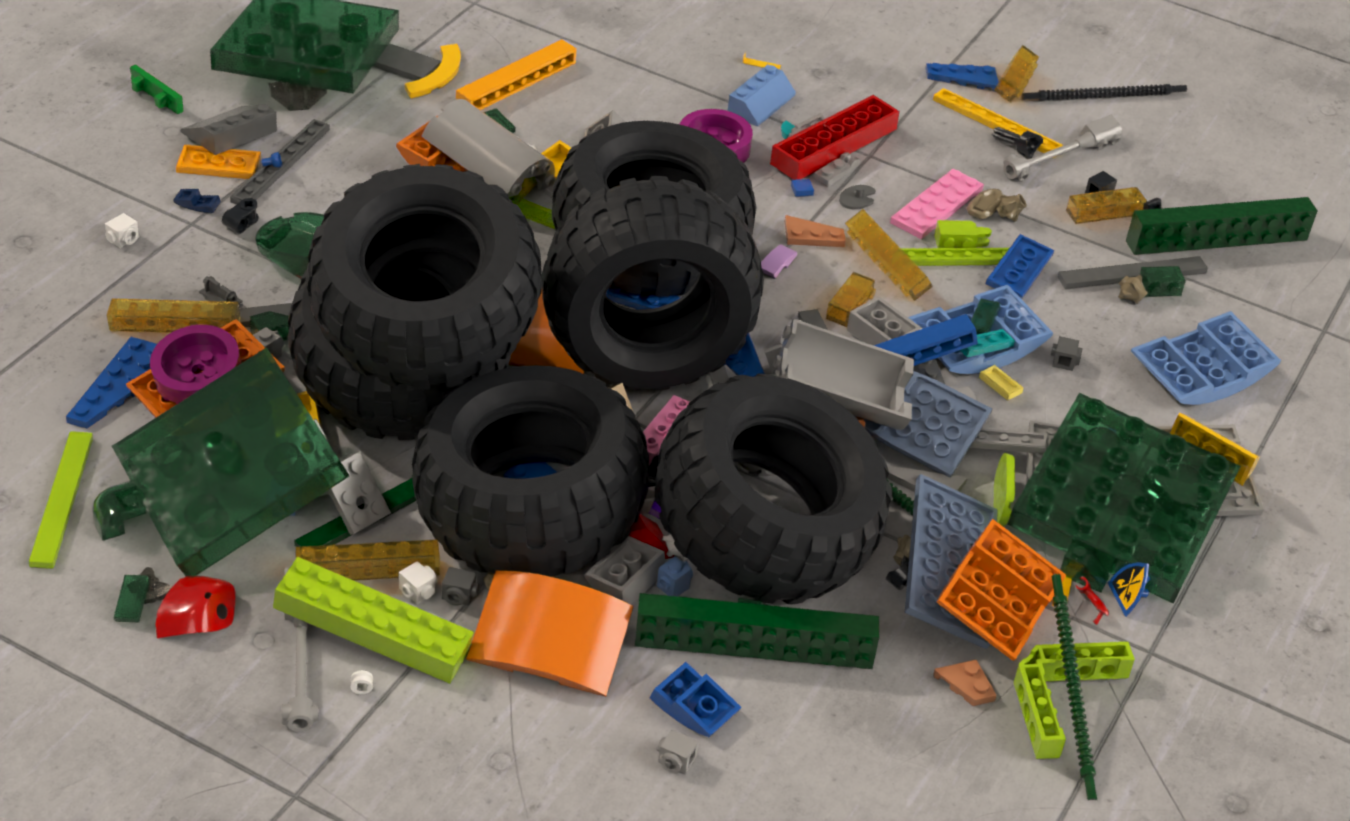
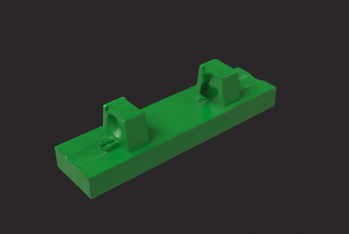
[130,64,184,114]

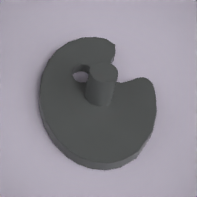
[839,185,876,209]

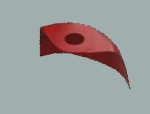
[155,575,236,638]

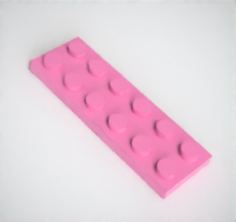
[890,169,984,239]

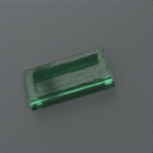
[483,108,516,133]
[971,299,1000,335]
[113,575,150,623]

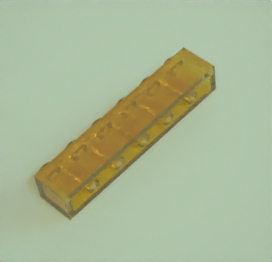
[845,209,933,301]
[107,298,241,333]
[295,539,440,581]

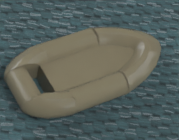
[967,188,1003,219]

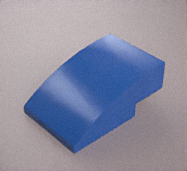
[649,662,742,737]

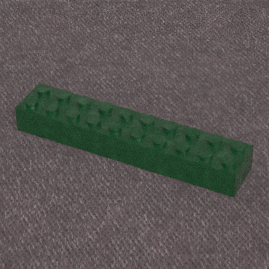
[1126,197,1318,255]
[635,593,879,669]

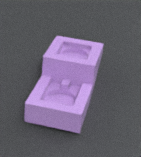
[761,244,797,279]

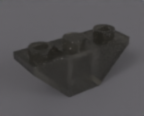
[268,79,327,111]

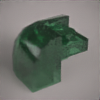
[92,480,146,541]

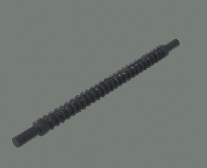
[1021,84,1187,101]

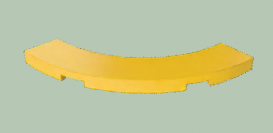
[405,44,461,98]

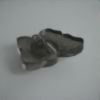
[129,567,172,604]

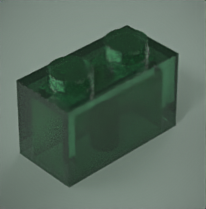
[1139,266,1186,297]

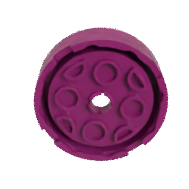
[680,109,753,163]
[150,325,244,408]

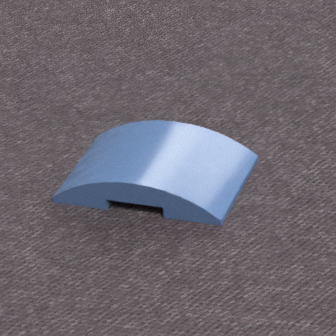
[908,285,1053,374]
[1131,311,1281,405]

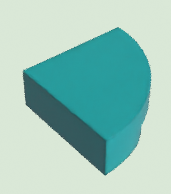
[781,120,795,139]

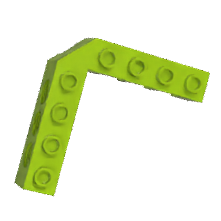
[1013,641,1135,759]

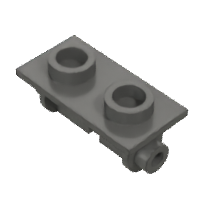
[199,276,243,310]

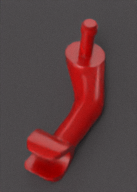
[1075,577,1109,625]

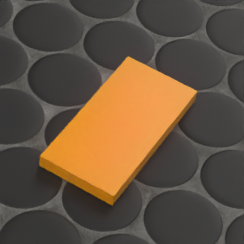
[176,144,261,179]

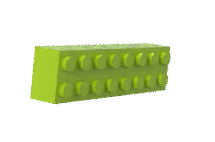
[273,557,474,684]

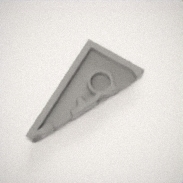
[887,466,967,492]

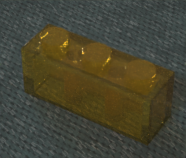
[826,272,876,327]

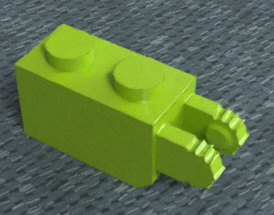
[934,220,992,248]

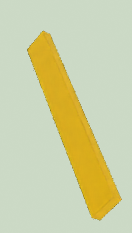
[933,88,1064,158]

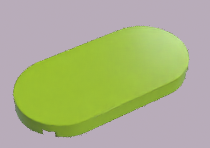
[993,453,1015,527]

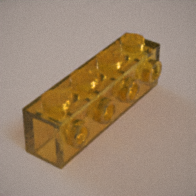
[994,45,1039,102]
[1066,187,1147,224]

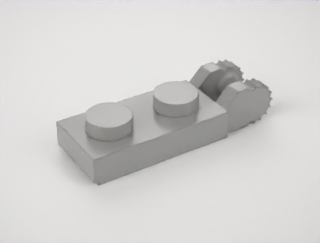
[813,152,860,187]

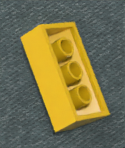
[1166,413,1260,486]

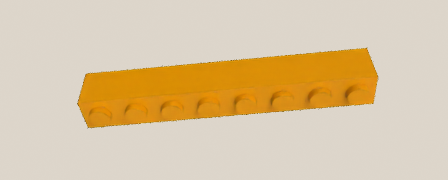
[456,39,577,110]

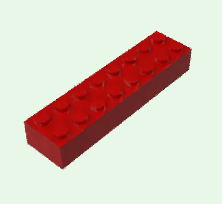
[770,95,900,180]

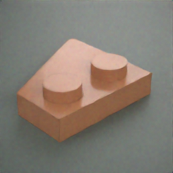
[933,660,997,706]

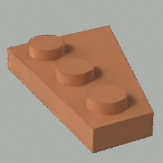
[784,215,846,247]

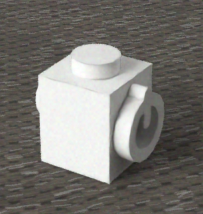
[105,213,139,248]
[399,561,438,604]

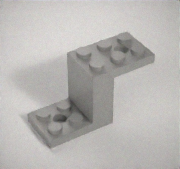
[276,419,391,535]

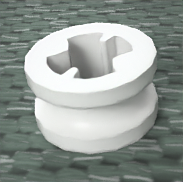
[351,671,373,694]

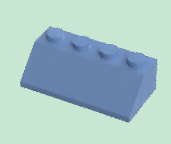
[727,64,796,127]

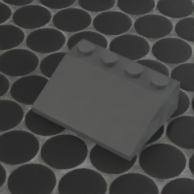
[180,104,277,155]

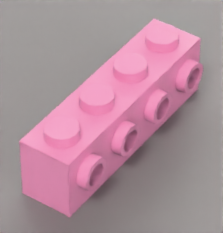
[643,395,690,465]

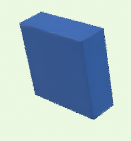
[791,179,814,197]

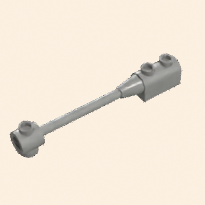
[1003,114,1122,181]
[282,568,318,732]

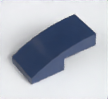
[173,189,221,213]

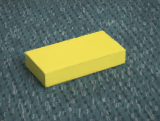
[979,365,1024,401]

